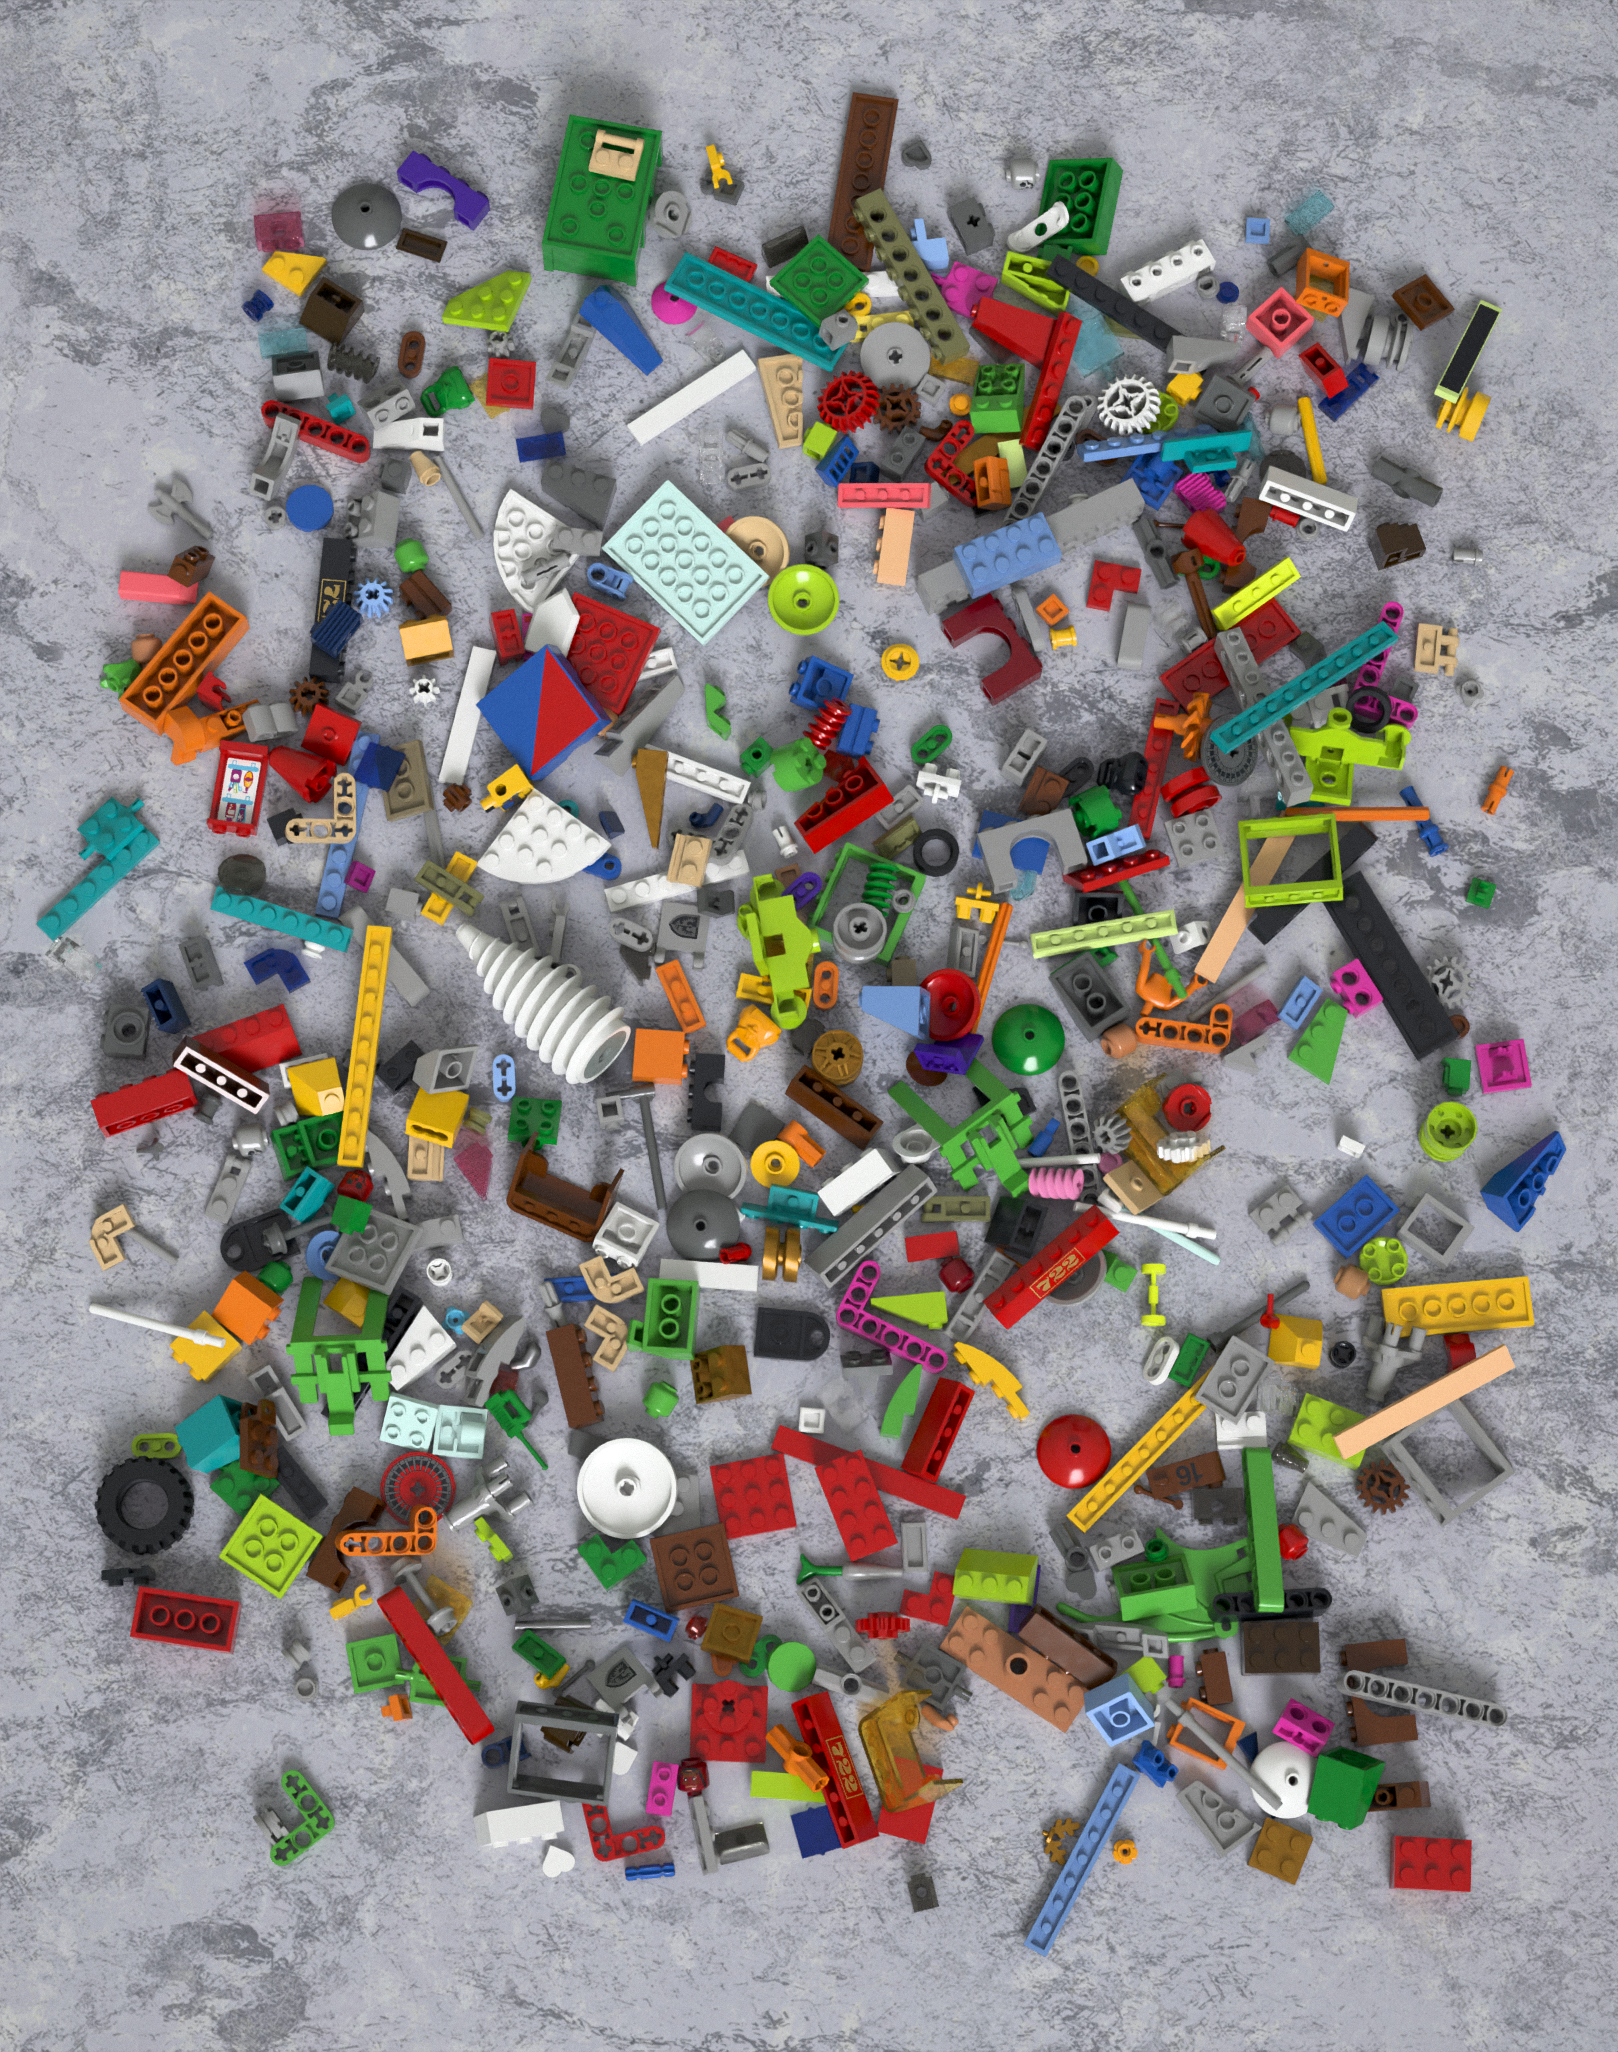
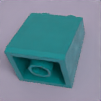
[174,1394,251,1473]

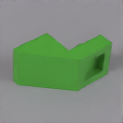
[705,683,732,741]

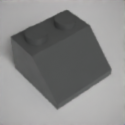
[272,351,324,403]

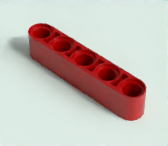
[261,400,371,463]

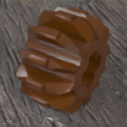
[289,676,330,718]

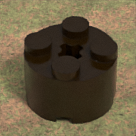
[540,1695,596,1754]

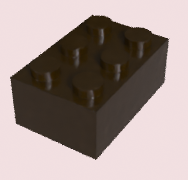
[1240,1622,1321,1676]

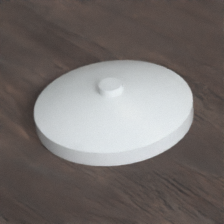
[577,1438,678,1539]

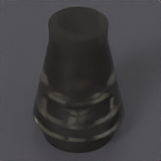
[1271,1442,1309,1474]

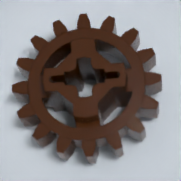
[872,383,921,435]
[1355,1460,1410,1515]

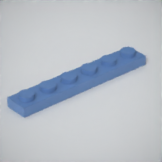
[1077,424,1218,462]

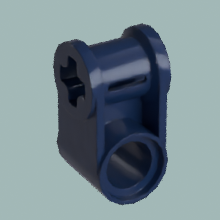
[481,1732,532,1769]

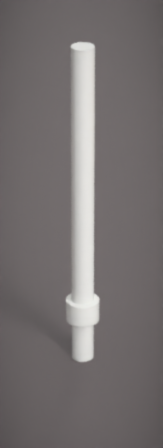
[1073,1201,1216,1240]
[89,1303,226,1348]

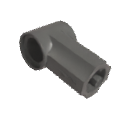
[1267,235,1313,278]
[1049,1521,1089,1573]

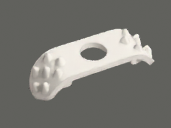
[1007,201,1069,254]

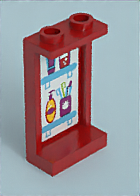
[207,740,270,838]

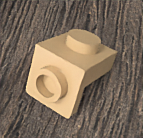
[460,1300,503,1345]

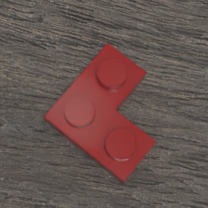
[1086,560,1142,612]
[898,1571,955,1627]

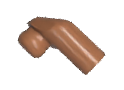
[921,1704,959,1732]

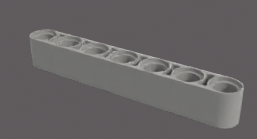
[1000,395,1087,529]
[1057,1070,1104,1216]
[1336,1670,1508,1728]

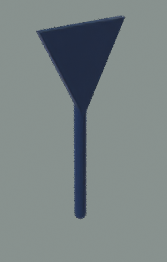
[1236,1731,1276,1819]

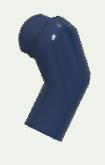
[689,803,724,829]

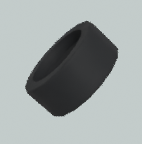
[1345,685,1392,734]
[913,828,959,877]

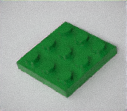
[770,234,869,329]

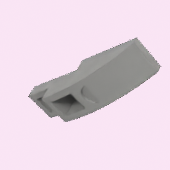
[365,1130,413,1223]
[463,1315,527,1407]
[796,1577,876,1675]

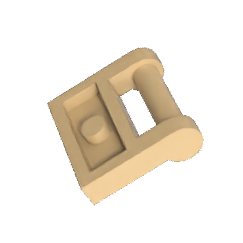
[589,129,645,181]

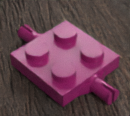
[931,261,1004,320]

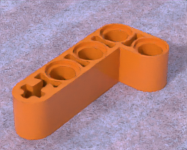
[1134,1003,1233,1054]
[335,1504,437,1556]

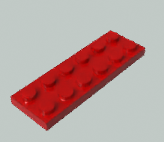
[1159,597,1302,715]

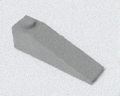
[412,1214,464,1254]

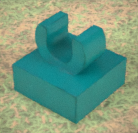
[326,393,356,425]

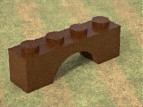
[1219,497,1271,594]
[305,1486,387,1594]

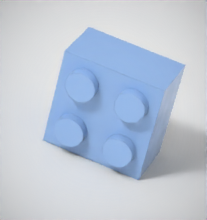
[1084,1672,1155,1747]

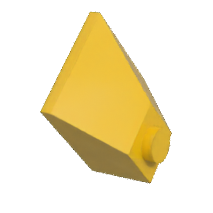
[287,1056,345,1116]
[322,1277,392,1331]
[1267,1313,1323,1370]

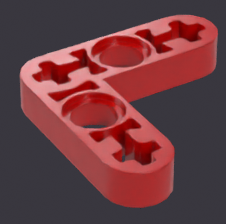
[924,420,977,508]
[582,1803,666,1862]

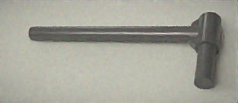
[606,1083,667,1210]

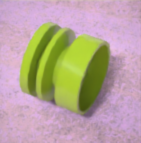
[1418,1101,1478,1162]

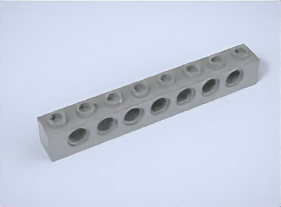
[1214,627,1314,807]

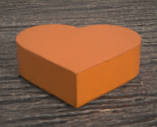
[710,1653,738,1677]

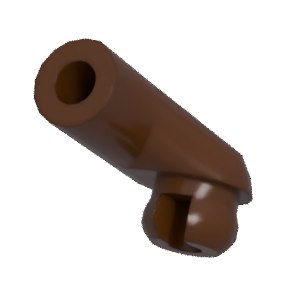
[919,419,953,442]

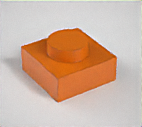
[1035,593,1069,628]

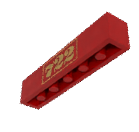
[982,1204,1120,1330]
[791,1691,880,1849]

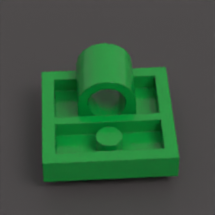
[508,1096,562,1151]

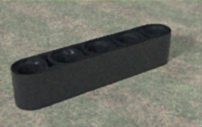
[1207,1587,1332,1623]

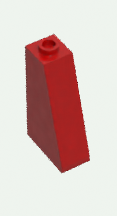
[970,296,1057,370]

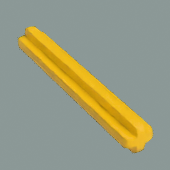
[1297,397,1327,485]

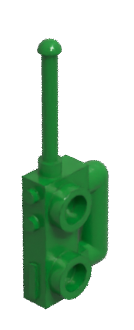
[484,1389,548,1470]

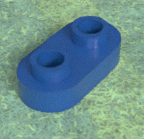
[581,852,622,881]

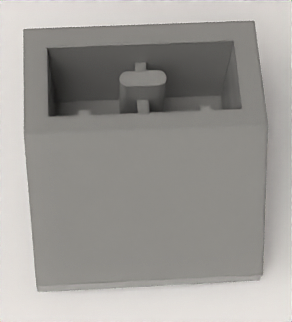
[343,490,400,548]

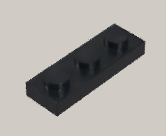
[276,1445,329,1520]

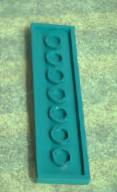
[664,252,850,373]

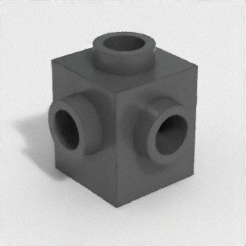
[805,530,839,570]
[495,1574,540,1617]

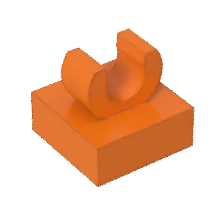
[380,1694,413,1722]

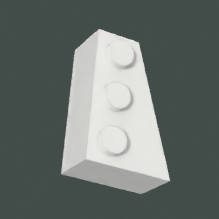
[817,1147,902,1216]
[386,1305,457,1394]
[473,1800,565,1849]

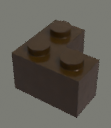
[1369,522,1426,571]

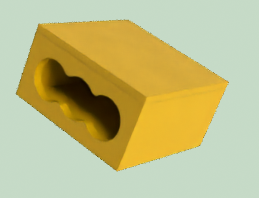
[405,1087,469,1148]
[169,1310,243,1384]

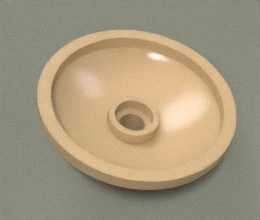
[725,516,790,587]

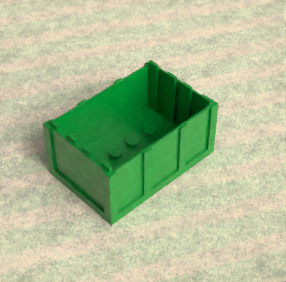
[542,114,663,287]

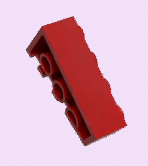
[794,755,894,854]

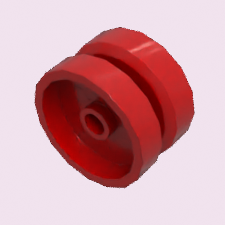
[1160,766,1222,819]

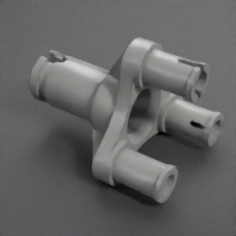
[1361,1314,1427,1403]
[442,1454,534,1534]

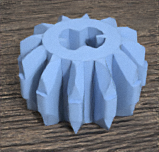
[353,577,394,618]

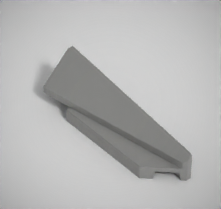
[593,675,685,777]

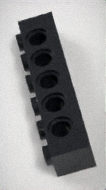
[321,1286,423,1420]

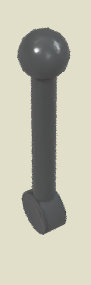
[552,1659,595,1698]

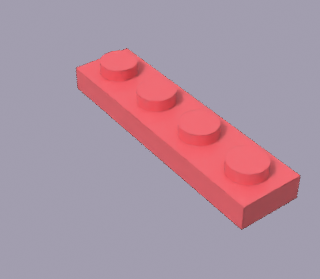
[837,483,931,508]

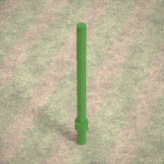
[1118,879,1188,999]

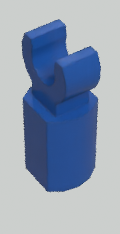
[1027,1117,1061,1158]

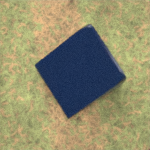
[849,461,880,483]
[598,811,625,840]

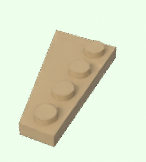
[757,354,803,449]

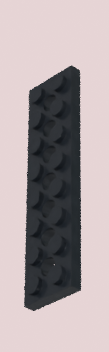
[1322,871,1461,1061]

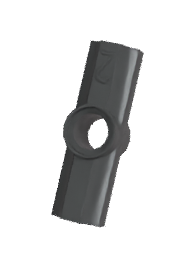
[1132,518,1180,590]

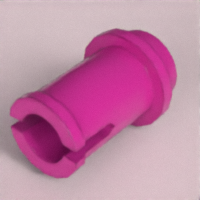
[1166,1655,1186,1688]

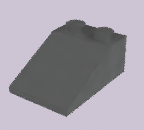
[1048,951,1130,1043]

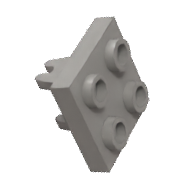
[1163,808,1225,869]

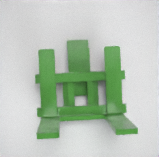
[887,1058,1034,1199]
[286,1277,392,1436]

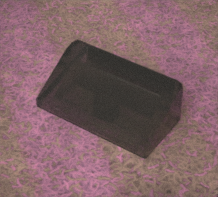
[761,226,809,268]
[968,326,1015,365]
[715,1822,770,1865]

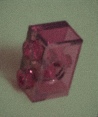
[253,211,305,252]

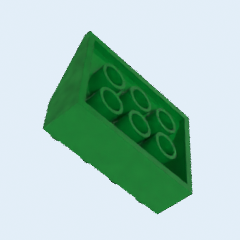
[1035,157,1123,256]

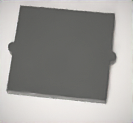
[728,1102,785,1154]

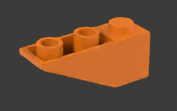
[198,699,259,753]

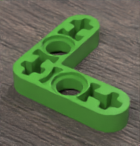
[270,1770,335,1866]

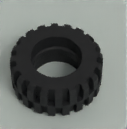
[95,1456,195,1555]

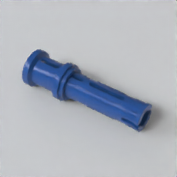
[1399,786,1449,857]

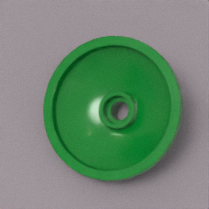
[992,1004,1065,1076]

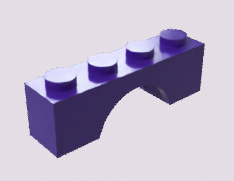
[397,150,490,231]

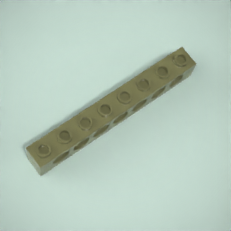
[853,188,970,366]

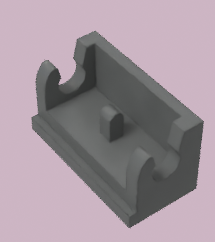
[178,935,224,991]

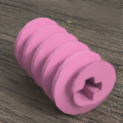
[1029,1167,1084,1200]

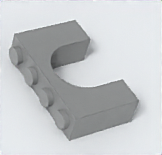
[977,808,1088,894]

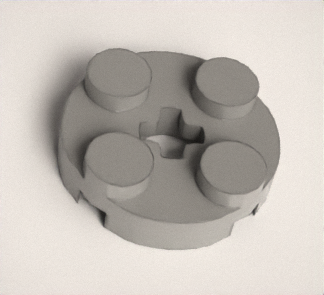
[648,191,692,239]

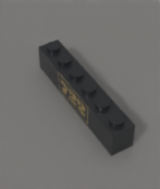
[309,537,358,683]

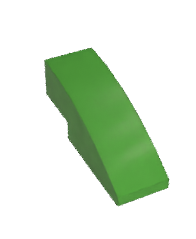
[880,1364,923,1439]

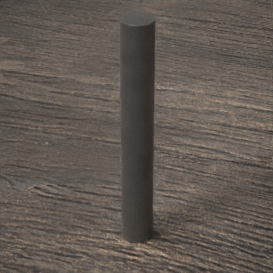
[515,1619,591,1631]

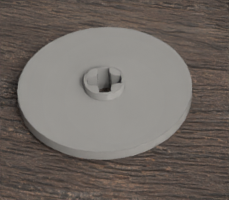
[860,322,930,390]

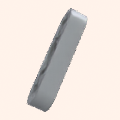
[1011,586,1046,653]

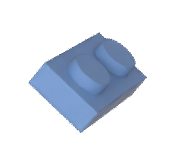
[1276,976,1323,1030]

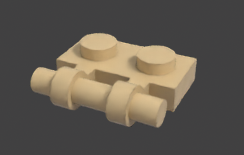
[1413,623,1460,676]

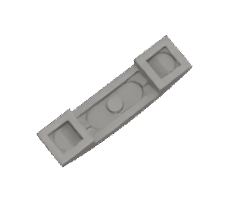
[545,307,597,389]
[1070,1621,1169,1659]

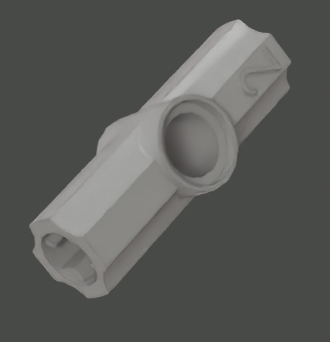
[812,1663,890,1709]

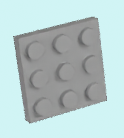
[325,1209,423,1296]

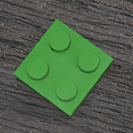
[345,1633,405,1694]

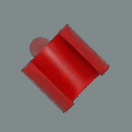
[1260,1293,1280,1329]

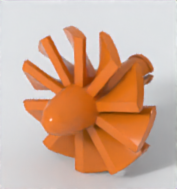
[1154,692,1213,762]

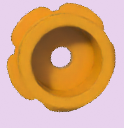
[1112,1839,1138,1865]

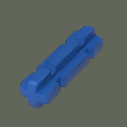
[625,1862,675,1881]

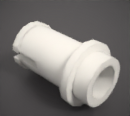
[772,826,798,858]

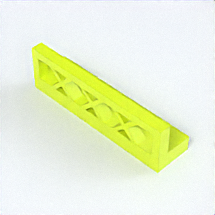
[1210,557,1301,631]

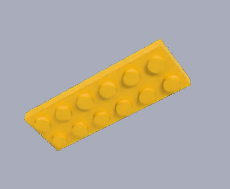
[1380,1276,1535,1338]

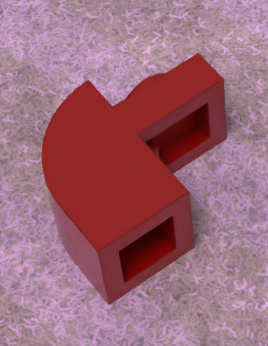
[1443,1333,1476,1374]

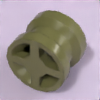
[462,1107,493,1136]

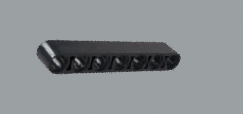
[1247,821,1379,945]

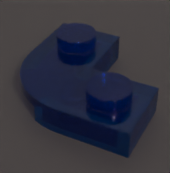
[244,948,311,994]

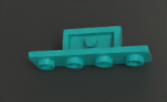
[1160,429,1252,474]
[740,1183,839,1234]

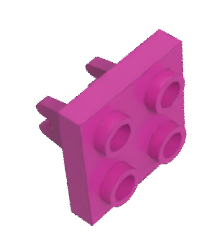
[1474,1039,1532,1094]

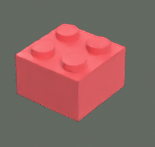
[1245,287,1315,359]

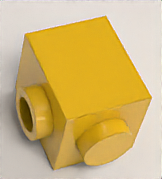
[1166,372,1204,408]

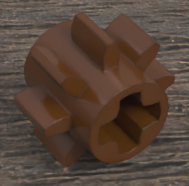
[443,783,472,813]

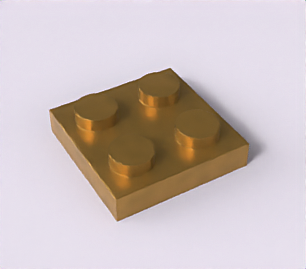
[700,1602,763,1665]
[1247,1817,1314,1885]

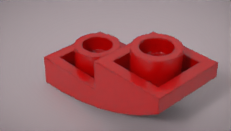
[905,1231,960,1263]

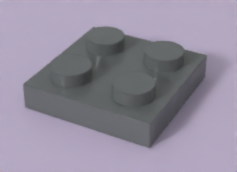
[1192,372,1257,433]

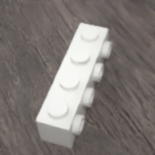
[1118,239,1216,307]
[1259,466,1358,532]

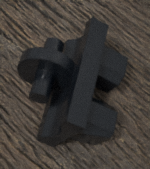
[651,1653,696,1698]

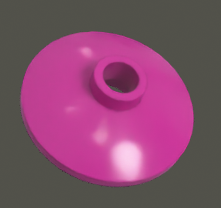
[651,281,698,325]

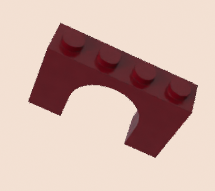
[941,593,1043,707]

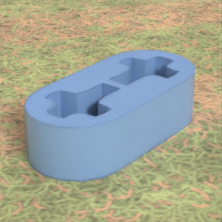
[493,1054,516,1102]

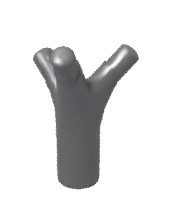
[136,1138,164,1161]

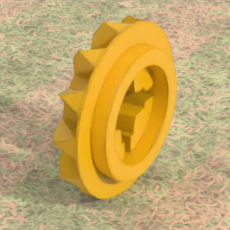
[881,644,919,682]

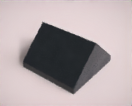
[1072,890,1124,927]

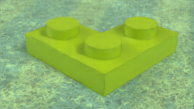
[474,1516,514,1564]

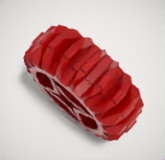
[817,370,880,434]

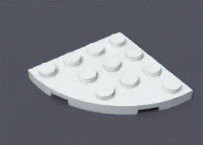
[493,489,580,615]
[477,788,611,885]

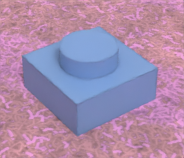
[1245,217,1270,244]

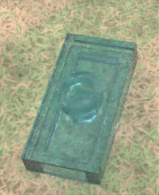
[258,327,309,359]

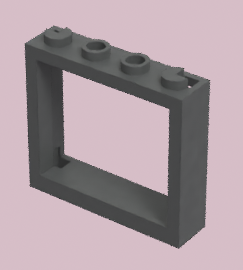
[506,1700,620,1807]

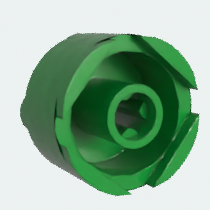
[1068,785,1122,841]

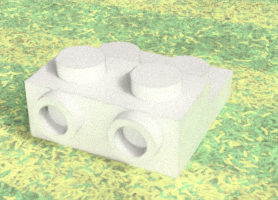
[592,1202,660,1270]

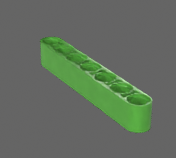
[1242,1447,1284,1612]

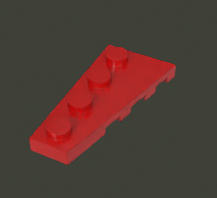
[1062,849,1170,893]

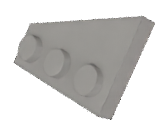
[656,1470,701,1537]

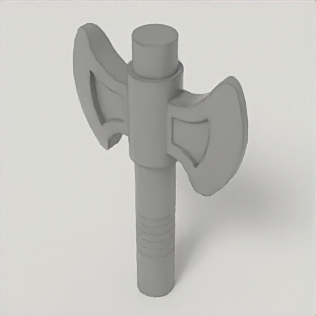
[148,479,214,540]

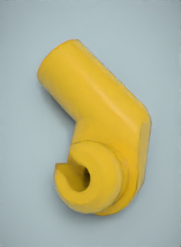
[534,1664,570,1689]

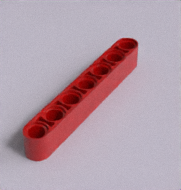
[377,1585,495,1745]

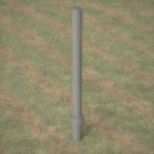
[1164,1697,1283,1811]

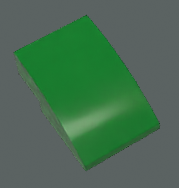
[270,1111,344,1182]

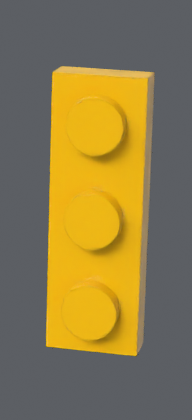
[421,851,478,926]
[736,973,812,1011]

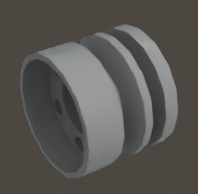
[1362,315,1414,372]

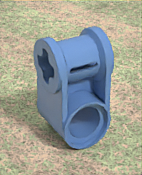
[587,563,634,602]

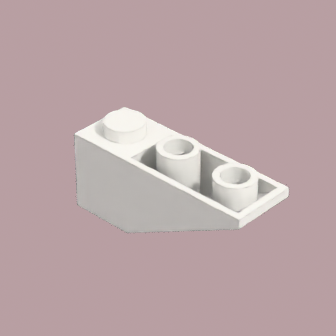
[373,418,445,451]

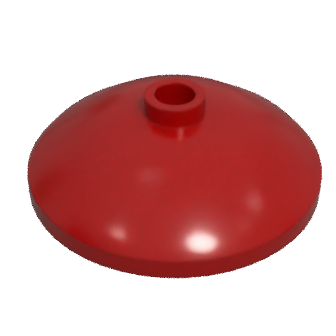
[919,968,981,1042]
[1036,1414,1111,1489]

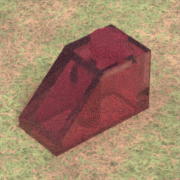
[1231,999,1281,1046]
[453,1141,494,1202]

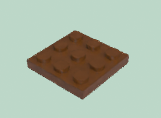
[649,1522,740,1613]

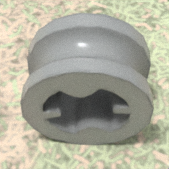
[264,506,287,530]

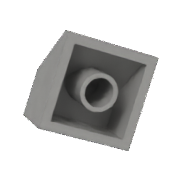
[412,1044,479,1094]

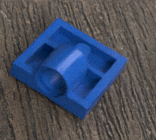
[1119,451,1184,511]

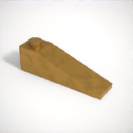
[632,749,669,850]

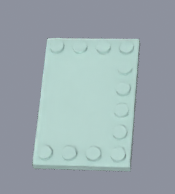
[602,480,770,646]

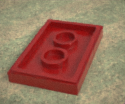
[877,1756,944,1845]

